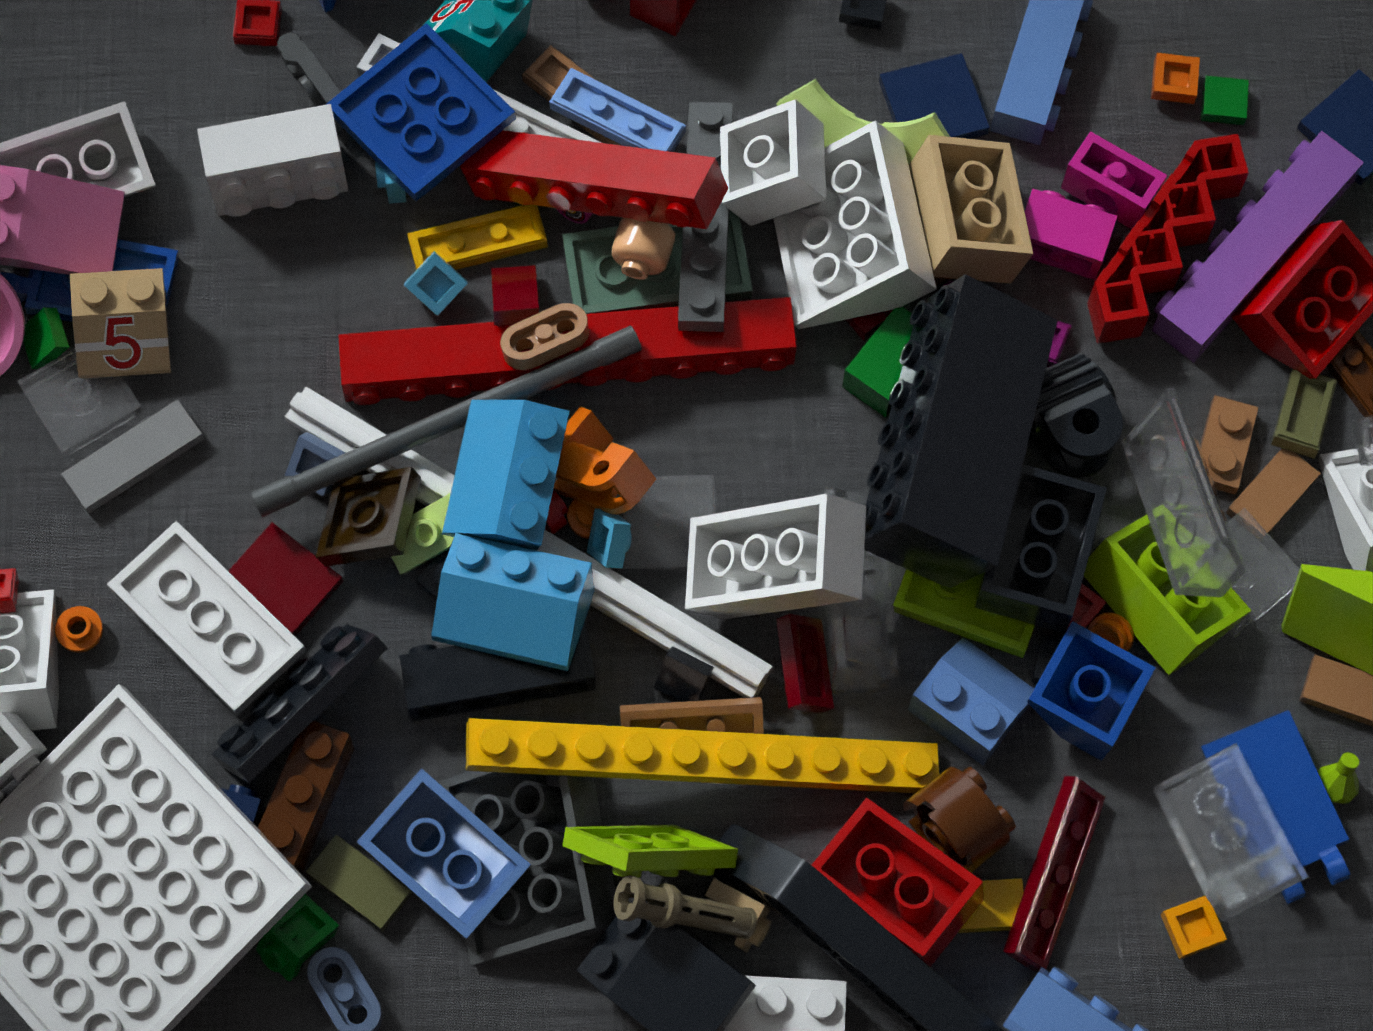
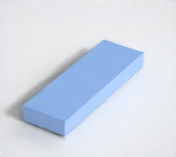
[549,68,686,152]

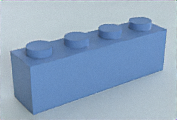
[990,0,1093,145]

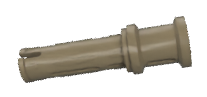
[613,875,757,939]

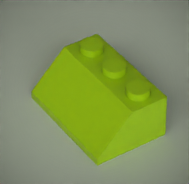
[1084,506,1252,675]

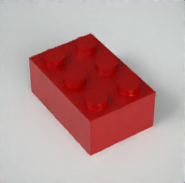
[812,797,984,967]

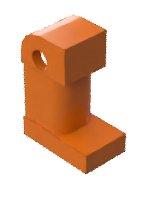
[553,407,656,515]

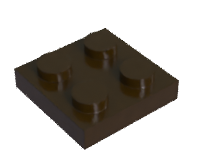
[316,467,421,567]

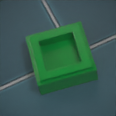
[1201,75,1249,125]
[23,307,69,370]

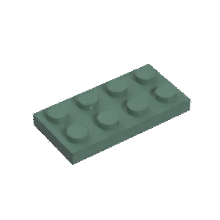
[562,211,753,314]

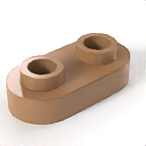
[500,303,590,370]

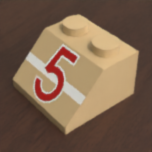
[70,268,171,379]

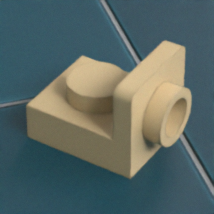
[705,878,772,953]

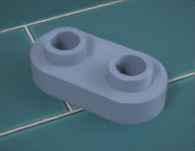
[307,947,383,1031]

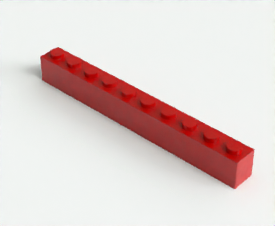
[338,297,796,405]

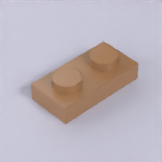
[1191,395,1259,495]

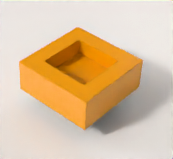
[1161,895,1227,960]

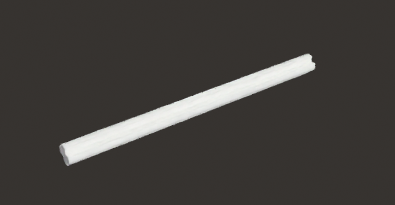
[284,387,773,698]

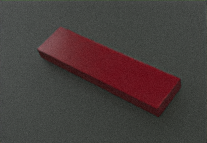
[1003,776,1106,972]

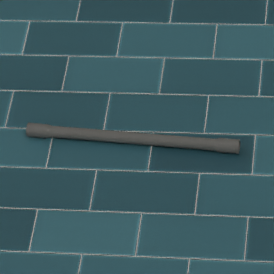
[250,325,642,518]

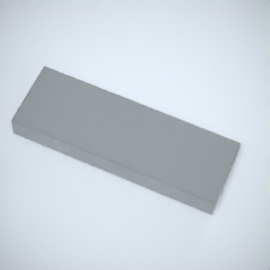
[61,399,205,514]

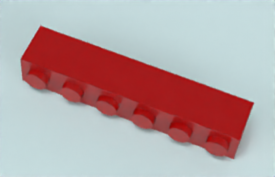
[460,130,728,229]

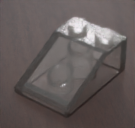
[1152,743,1309,922]

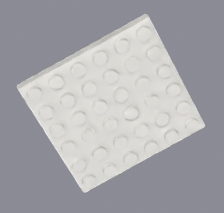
[0,684,312,1031]

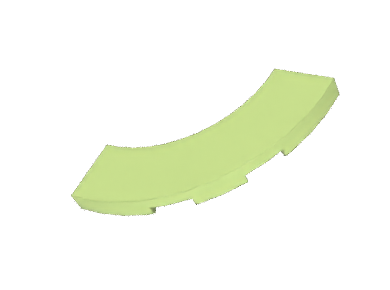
[776,79,950,165]

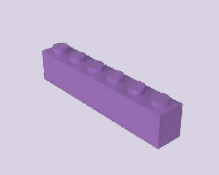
[1152,131,1364,363]

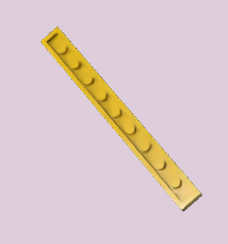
[466,718,939,793]

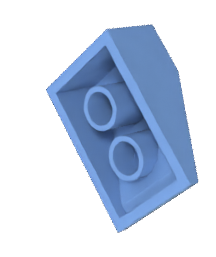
[357,768,531,939]

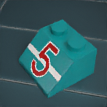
[425,0,533,82]

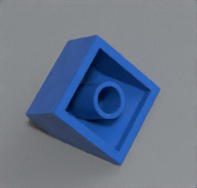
[1027,621,1156,761]

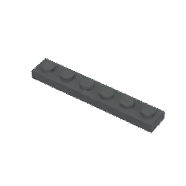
[678,102,733,332]

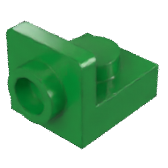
[256,894,340,981]

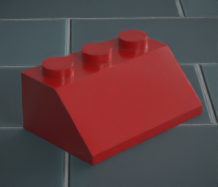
[1231,220,1373,379]

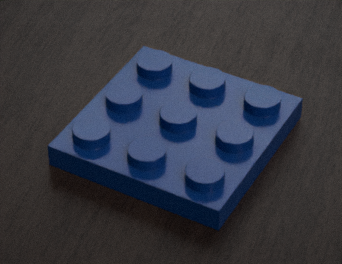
[326,23,516,202]

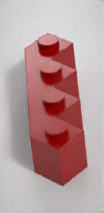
[1087,134,1249,344]

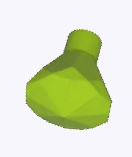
[1318,752,1359,804]

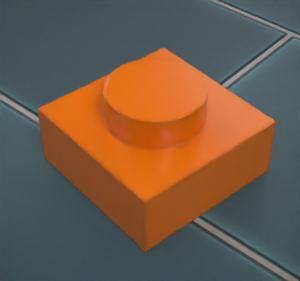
[1151,52,1200,104]

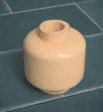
[611,218,675,280]

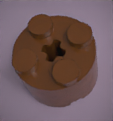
[903,767,1016,873]

